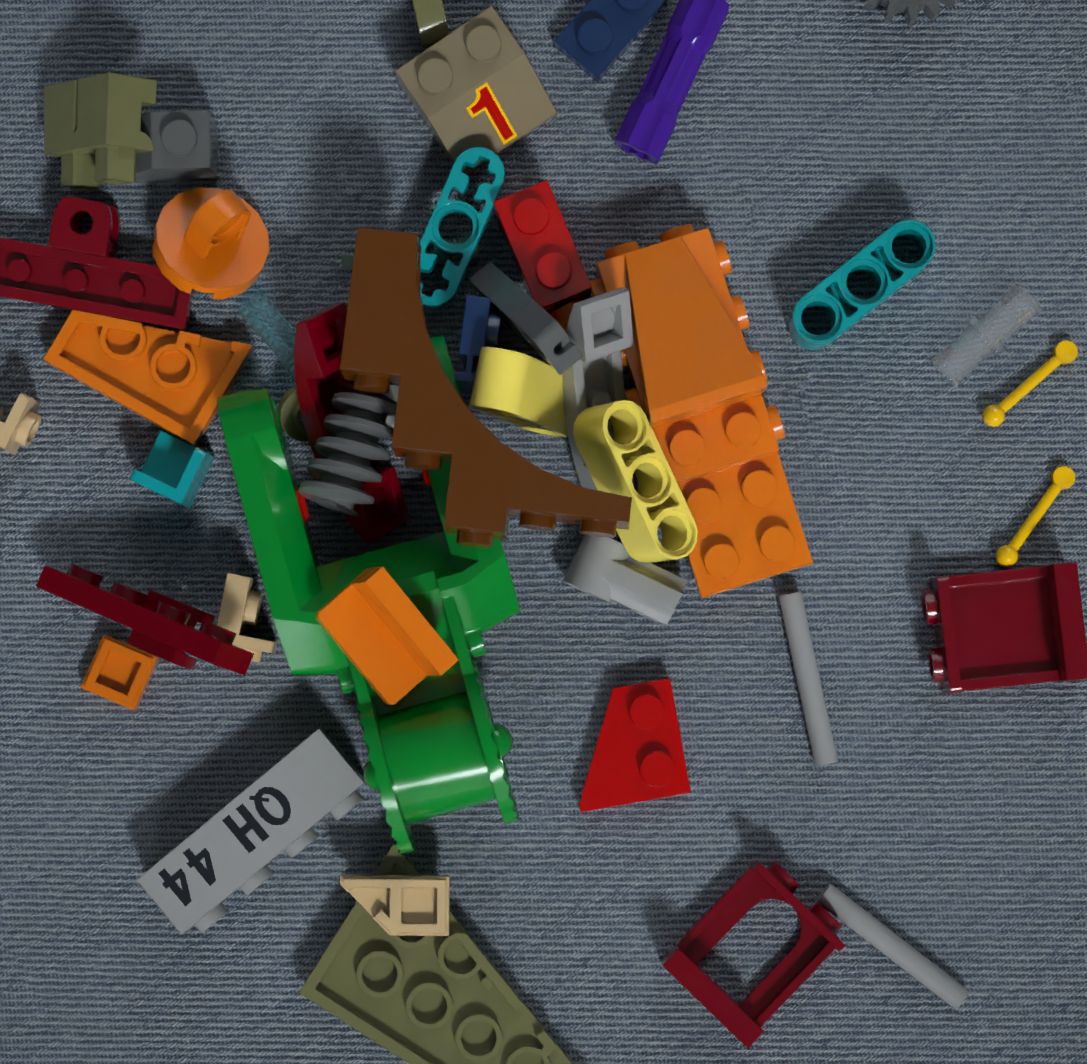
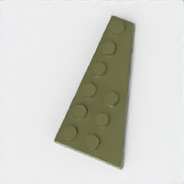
[299,843,573,1064]

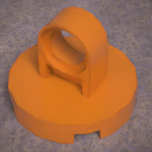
[152,187,269,300]

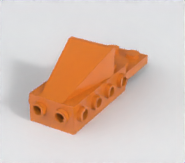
[589,224,813,599]

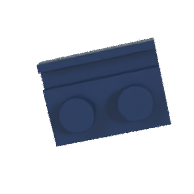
[455,295,503,395]

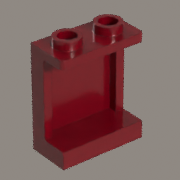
[921,561,1087,694]

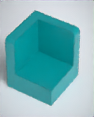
[129,431,215,509]

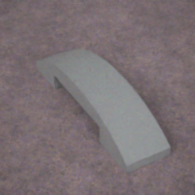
[563,288,638,491]

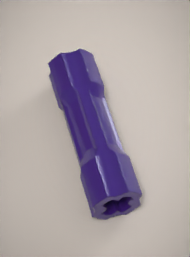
[614,0,730,164]

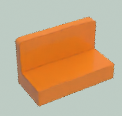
[315,566,459,705]

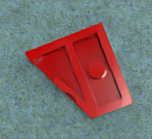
[579,678,691,812]

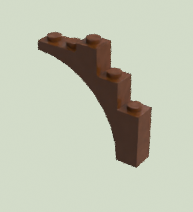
[340,227,632,548]

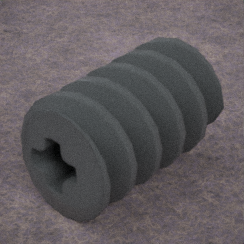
[298,383,397,516]

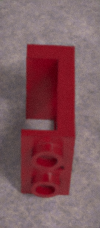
[660,860,846,1048]

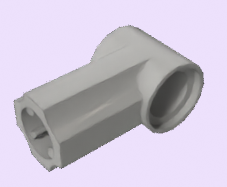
[562,535,688,626]

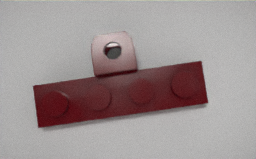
[0,196,194,330]
[36,563,254,676]

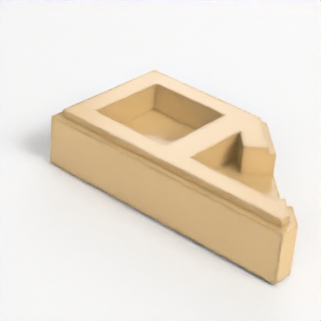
[340,874,450,936]

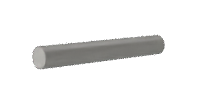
[779,591,838,766]
[816,883,969,1009]

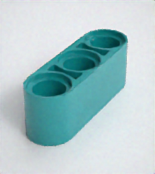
[788,220,936,351]

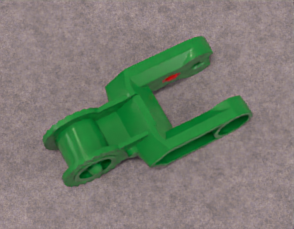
[217,335,520,854]

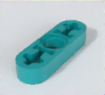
[420,147,505,309]

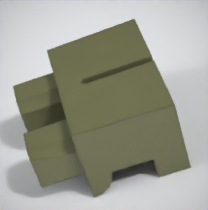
[44,72,157,191]

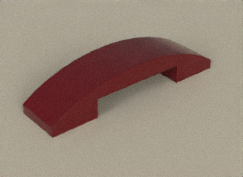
[294,302,410,542]

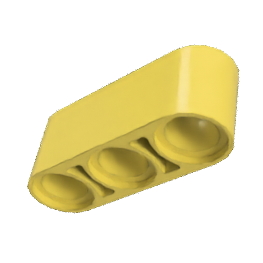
[469,347,568,437]
[573,400,698,563]

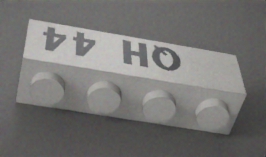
[137,728,366,935]

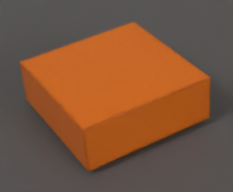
[80,634,159,710]

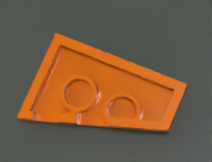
[43,310,254,447]

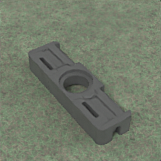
[468,261,583,375]

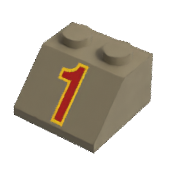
[395,5,557,176]

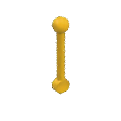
[982,340,1078,427]
[996,466,1075,568]

